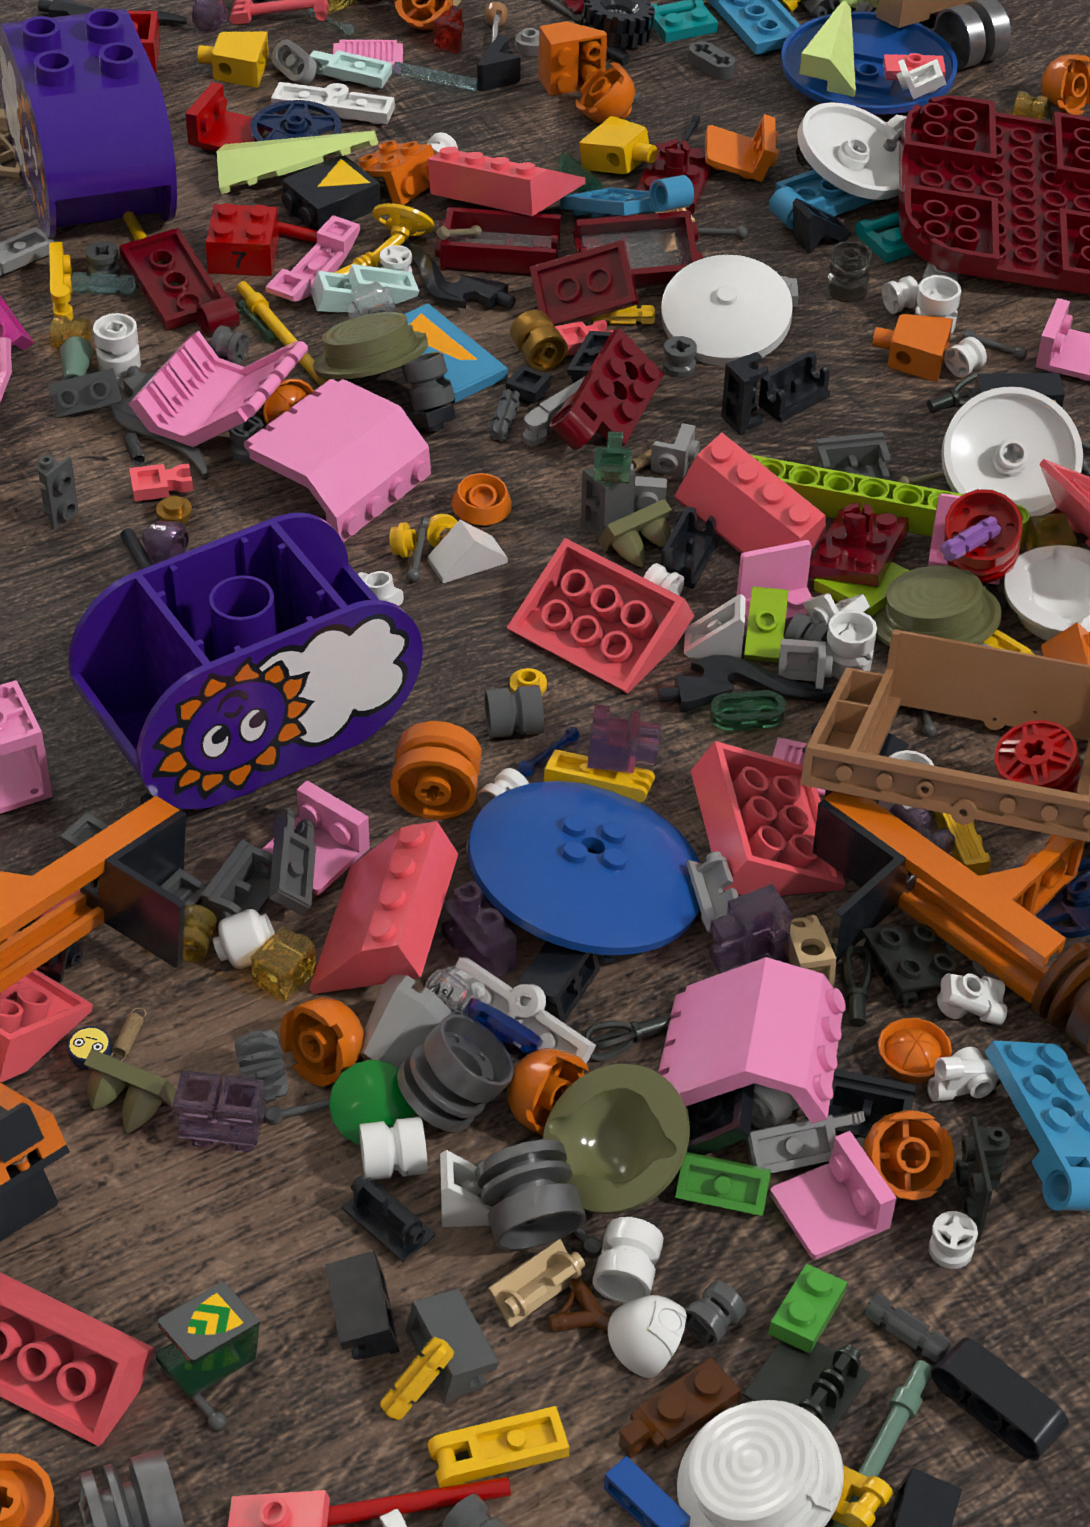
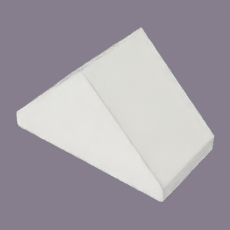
[428,520,508,583]
[684,594,745,658]
[440,1150,492,1227]

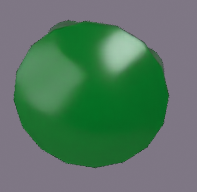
[329,1060,415,1145]

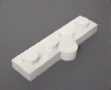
[271,82,395,124]
[441,958,596,1064]

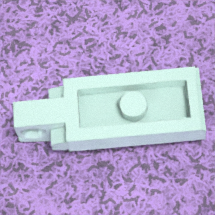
[310,50,392,88]

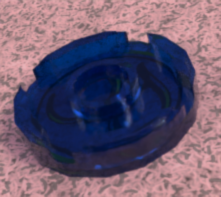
[462,998,544,1054]

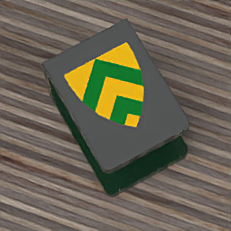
[155,1281,260,1397]

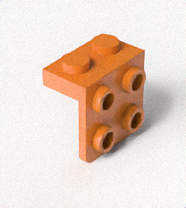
[705,114,779,182]
[357,140,435,205]

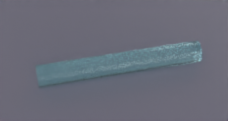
[393,61,477,91]

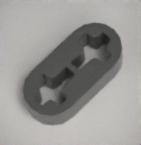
[688,41,736,80]

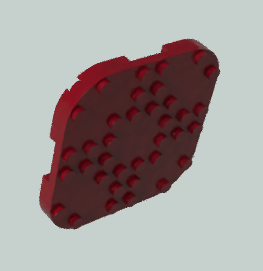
[899,95,1090,295]

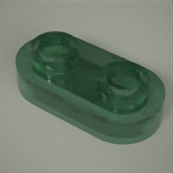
[556,151,604,192]
[710,690,786,731]

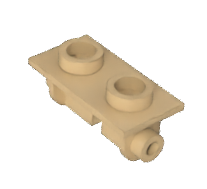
[488,1238,585,1328]

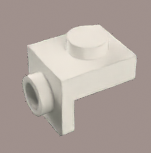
[896,59,947,100]
[803,593,870,625]

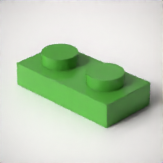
[675,1152,772,1216]
[768,1263,848,1353]

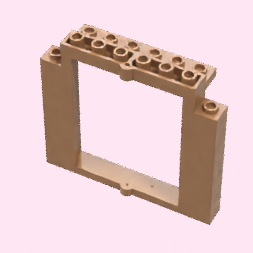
[800,629,1090,842]

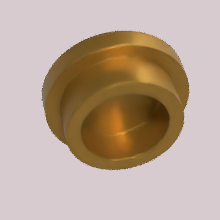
[156,496,192,528]

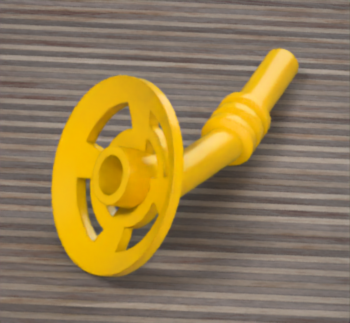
[333,203,435,275]

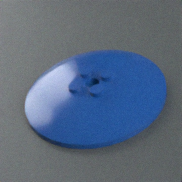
[781,11,957,114]
[467,781,700,955]

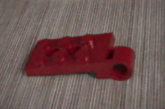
[119,228,240,337]
[549,327,664,451]

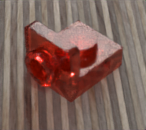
[434,5,464,54]

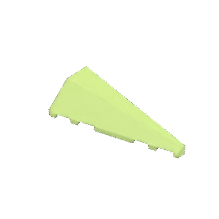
[799,1,856,97]
[217,130,378,194]

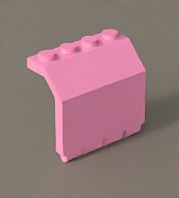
[128,331,308,447]
[244,379,431,542]
[658,957,845,1124]

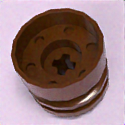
[1031,941,1090,1054]

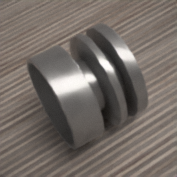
[396,1014,514,1132]
[474,1140,586,1251]
[79,1448,185,1527]

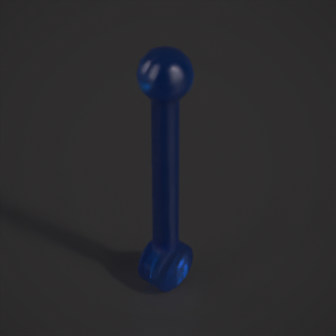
[519,727,580,777]

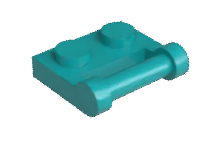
[651,0,718,43]
[855,210,915,263]

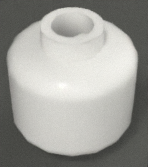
[213,909,277,969]

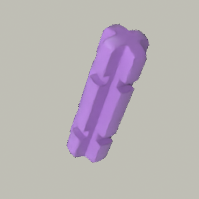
[940,516,1001,562]

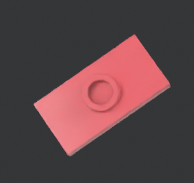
[883,53,946,81]
[228,1490,330,1527]

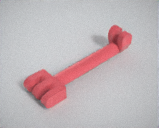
[229,0,329,25]

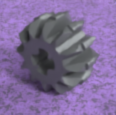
[234,1029,289,1104]

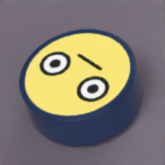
[67,1026,112,1069]

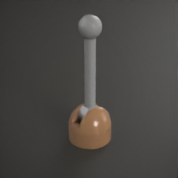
[485,2,508,47]

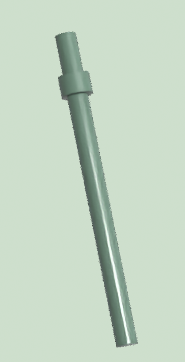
[829,1360,932,1527]

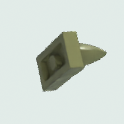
[598,499,672,568]
[84,1049,178,1133]

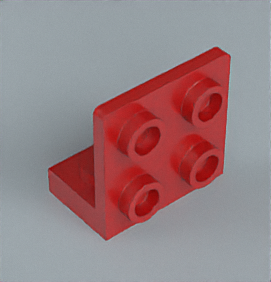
[185,82,265,151]

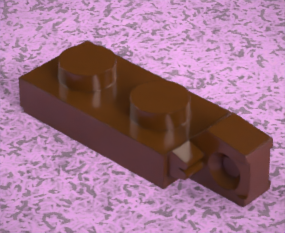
[618,1357,741,1459]

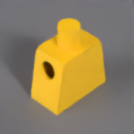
[197,32,269,88]
[579,116,658,174]

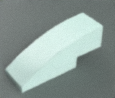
[311,264,419,312]

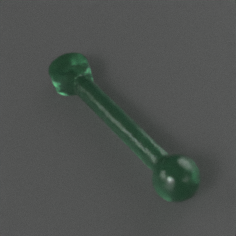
[235,299,275,343]

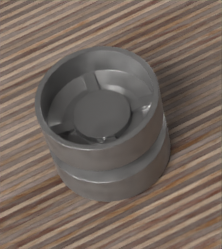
[934,0,1011,70]

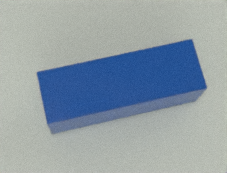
[604,1456,691,1527]

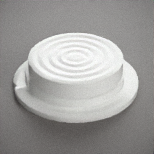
[1004,545,1090,641]
[677,1400,844,1527]

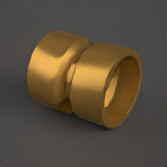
[510,309,568,372]

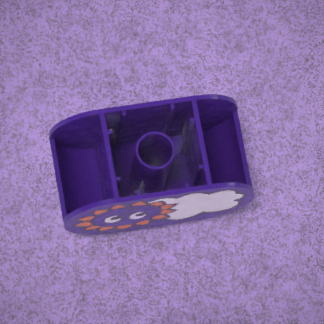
[0,8,177,239]
[68,513,423,809]

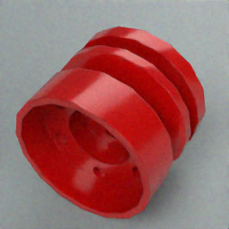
[944,489,1022,583]
[994,720,1082,793]

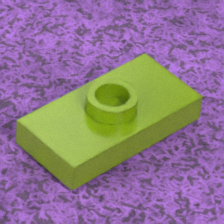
[744,586,789,663]

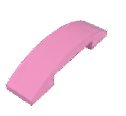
[265,215,360,302]

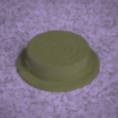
[313,312,429,379]
[872,565,1001,647]
[543,1064,690,1214]

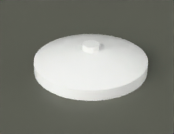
[797,102,900,200]
[661,255,792,366]
[941,387,1083,523]

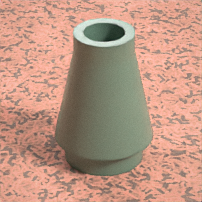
[60,336,93,380]

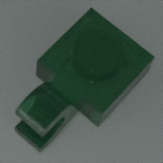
[593,431,632,484]

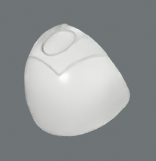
[608,1295,687,1378]

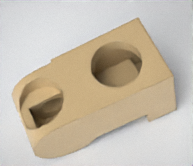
[781,915,836,988]

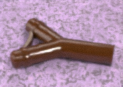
[548,1276,612,1333]

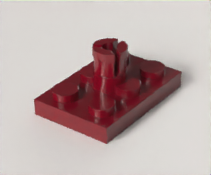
[636,139,713,214]
[530,239,639,326]
[809,503,909,587]

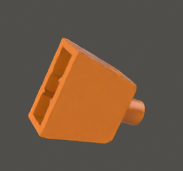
[872,314,953,382]

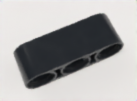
[931,1337,1069,1461]

